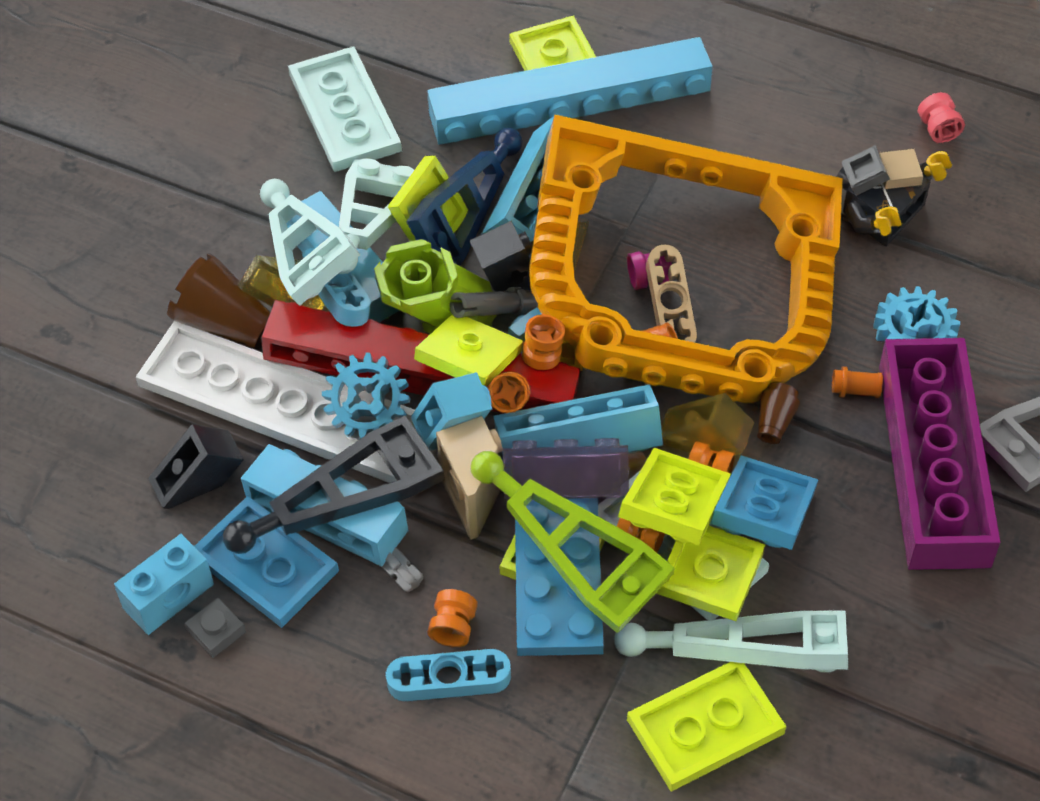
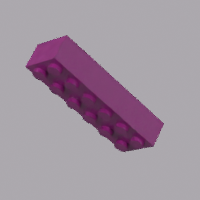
[879,338,1001,570]

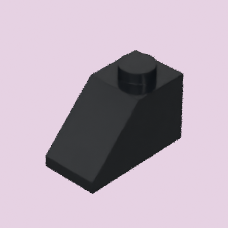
[148,424,244,509]

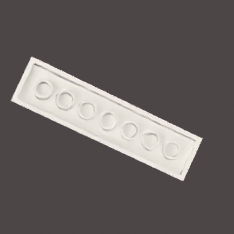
[136,321,438,483]

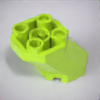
[374,239,497,334]

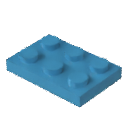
[711,455,818,550]
[194,496,339,628]

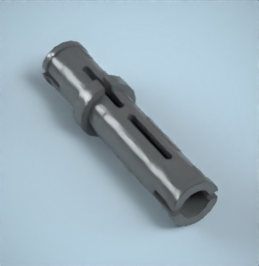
[450,287,538,318]

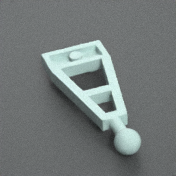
[338,159,414,274]
[260,179,360,306]
[614,611,848,672]

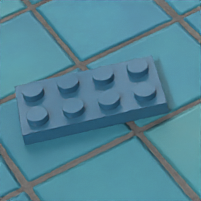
[515,498,604,656]

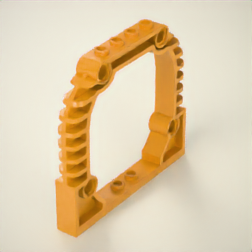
[529,114,843,403]

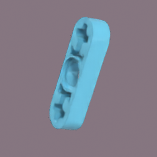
[304,247,371,326]
[386,649,511,701]

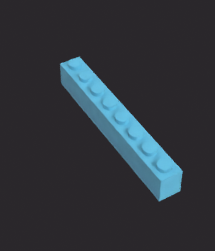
[427,37,713,145]

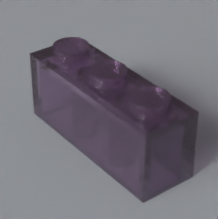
[503,438,629,501]

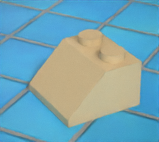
[436,416,503,540]

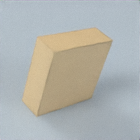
[880,149,923,189]

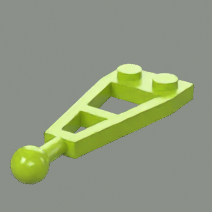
[470,451,675,633]

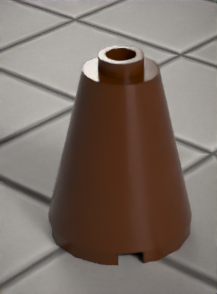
[167,253,271,350]

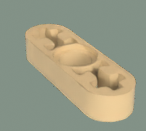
[646,244,697,343]

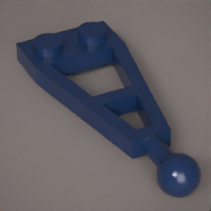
[406,127,523,266]

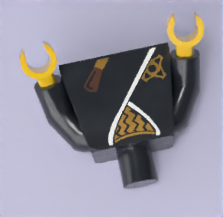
[837,151,952,247]

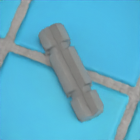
[382,547,423,592]

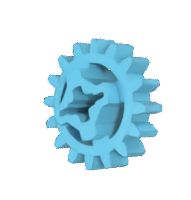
[873,286,960,341]
[322,353,410,439]

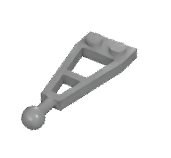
[980,397,1040,492]

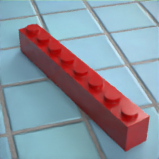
[262,300,581,414]

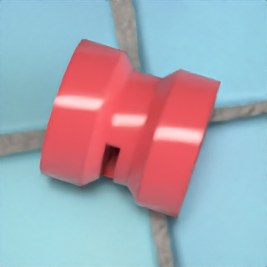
[918,92,965,143]

